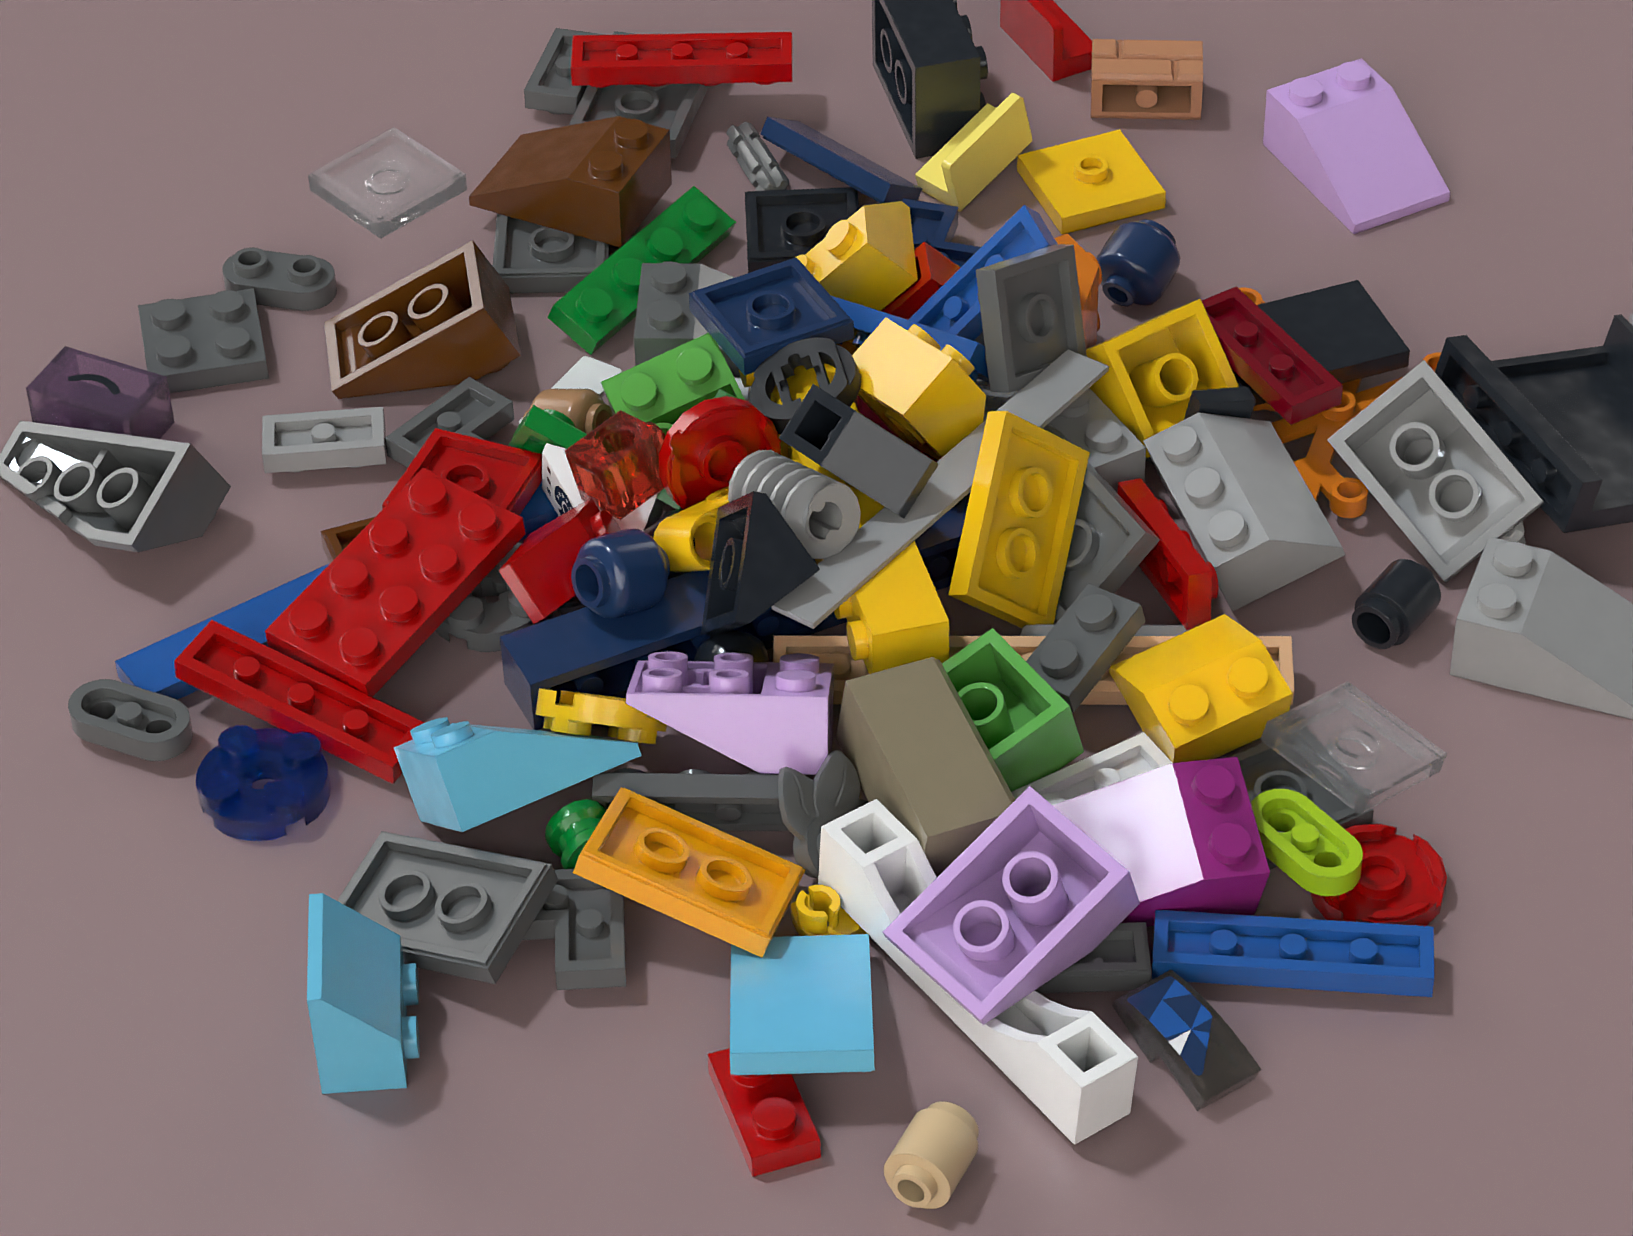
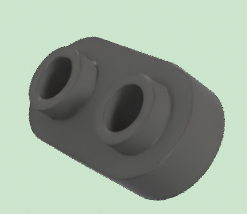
[222,247,337,311]
[68,679,193,761]

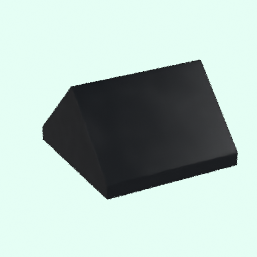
[701,491,820,636]

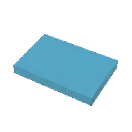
[730,934,875,1075]

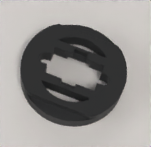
[750,337,861,434]

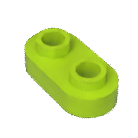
[1251,789,1363,896]

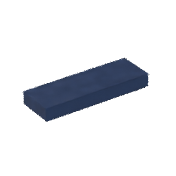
[760,116,922,203]

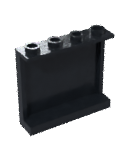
[1435,314,1633,533]

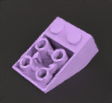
[626,652,834,775]

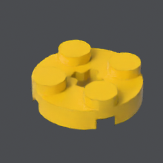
[535,688,667,744]

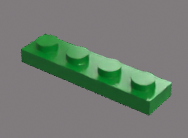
[547,186,736,355]

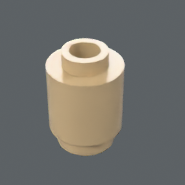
[884,1102,979,1209]

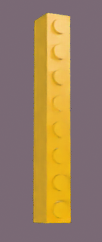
[739,364,949,674]

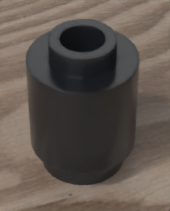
[1352,559,1441,649]

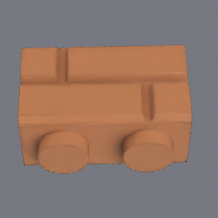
[1091,39,1203,120]

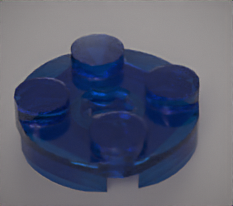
[196,725,331,841]

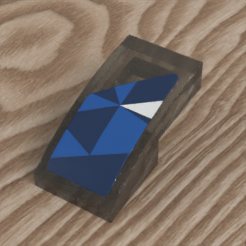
[1112,970,1262,1111]

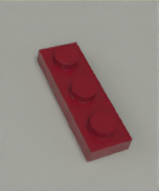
[1201,286,1343,425]

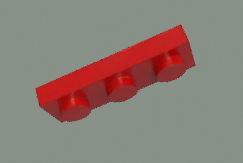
[1118,478,1219,630]

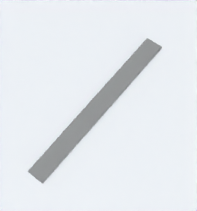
[771,349,1109,629]

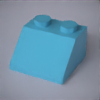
[307,893,420,1094]

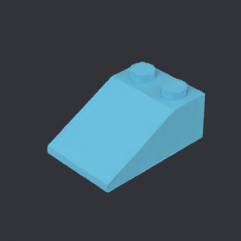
[394,717,642,832]

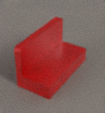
[1000,0,1092,82]

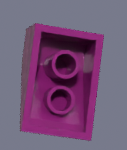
[1053,757,1270,927]

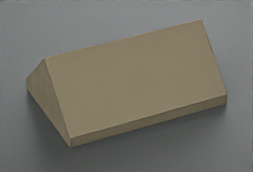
[836,657,1015,877]

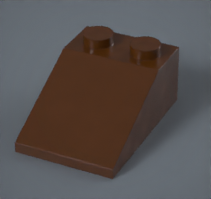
[469,116,672,248]
[324,240,521,399]

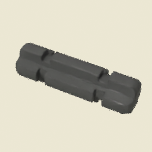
[726,122,789,191]

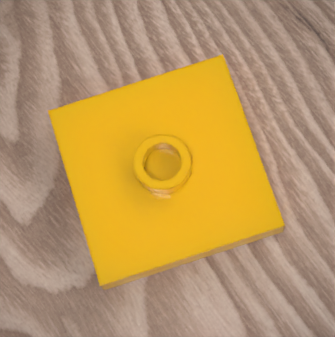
[1017,129,1166,234]

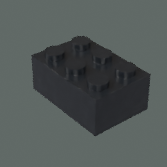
[872,0,988,159]

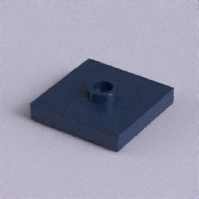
[689,258,854,376]

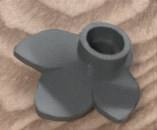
[778,750,869,879]

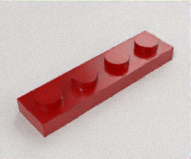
[571,32,793,88]
[174,620,425,784]

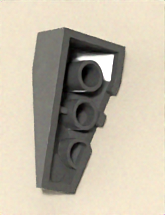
[0,421,231,553]

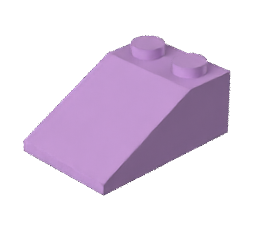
[1263,58,1450,234]
[883,786,1140,1025]

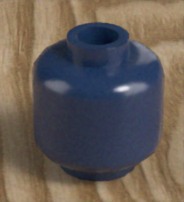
[1096,219,1181,307]
[571,529,670,619]

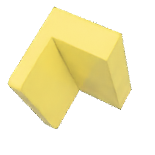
[915,93,1033,212]

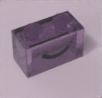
[26,346,175,439]

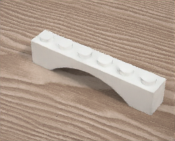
[818,799,1138,1145]

